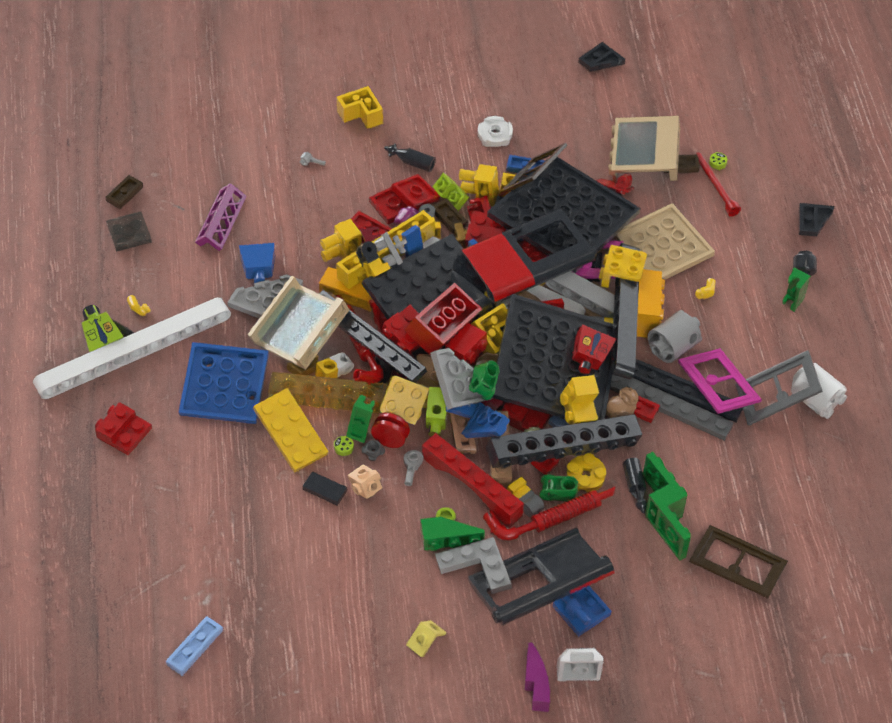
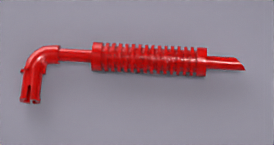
[335,295,384,385]
[483,486,616,541]

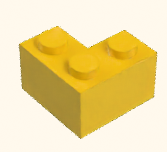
[336,86,383,129]
[471,303,508,354]
[560,375,599,425]

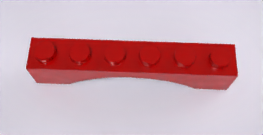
[422,433,524,528]

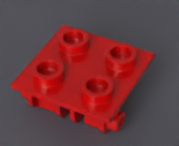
[596,173,635,194]

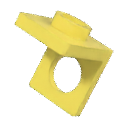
[406,620,446,657]

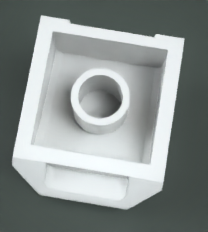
[556,648,603,681]

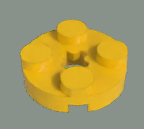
[566,453,606,492]

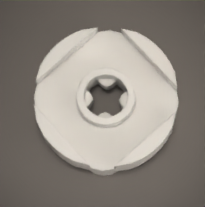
[478,116,513,147]

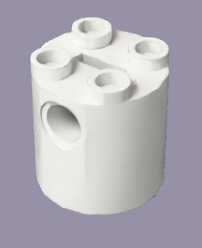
[791,363,847,419]

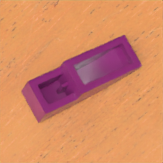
[525,642,550,712]

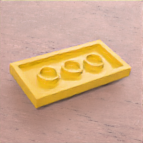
[253,388,329,473]

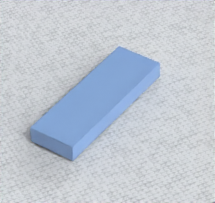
[165,616,223,676]

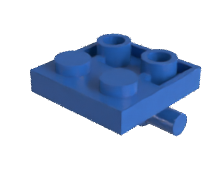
[553,586,612,637]

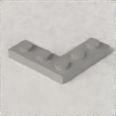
[435,537,512,594]

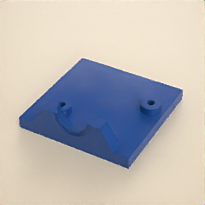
[178,342,269,424]

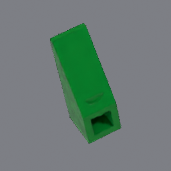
[420,517,485,551]

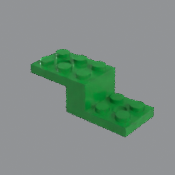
[643,452,691,561]

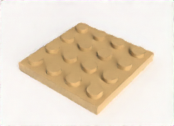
[614,203,715,280]

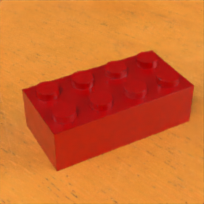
[404,283,482,355]

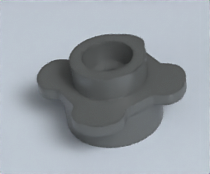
[362,440,385,461]

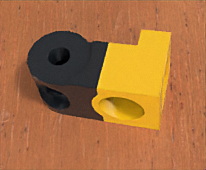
[356,241,391,278]

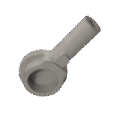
[404,450,423,486]

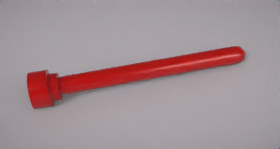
[695,152,741,217]

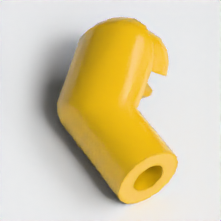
[695,278,716,299]
[127,295,151,316]

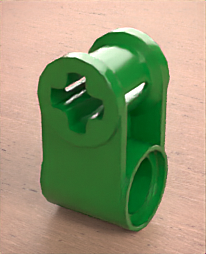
[469,361,500,401]
[539,474,578,502]

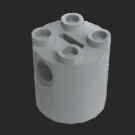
[648,310,702,363]

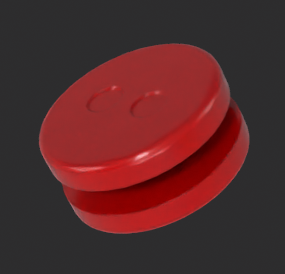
[371,413,410,448]

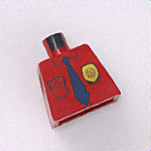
[573,324,616,374]

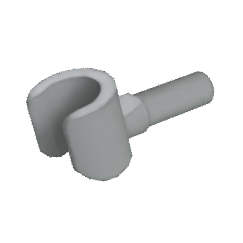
[300,152,326,166]

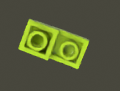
[432,173,469,211]

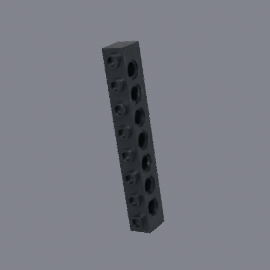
[486,414,643,469]

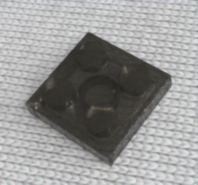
[106,211,152,252]

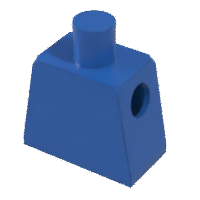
[239,243,275,283]

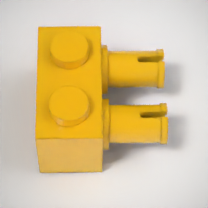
[459,164,499,207]
[320,219,362,262]

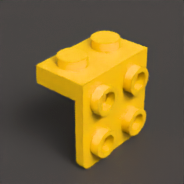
[599,245,647,288]
[380,376,429,425]

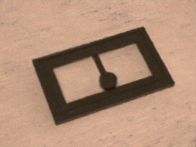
[499,143,568,195]
[689,525,788,599]

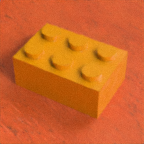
[637,269,665,338]

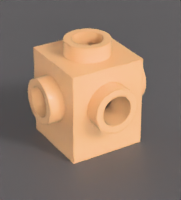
[348,465,382,499]

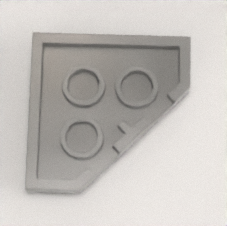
[227,274,304,325]
[430,348,493,410]

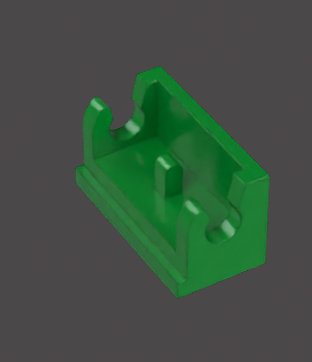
[782,267,810,312]
[346,395,375,443]

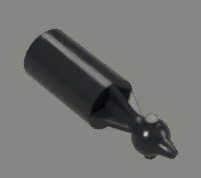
[384,143,436,172]
[622,458,647,514]

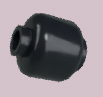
[793,251,817,276]

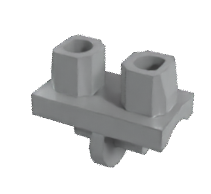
[374,232,407,266]

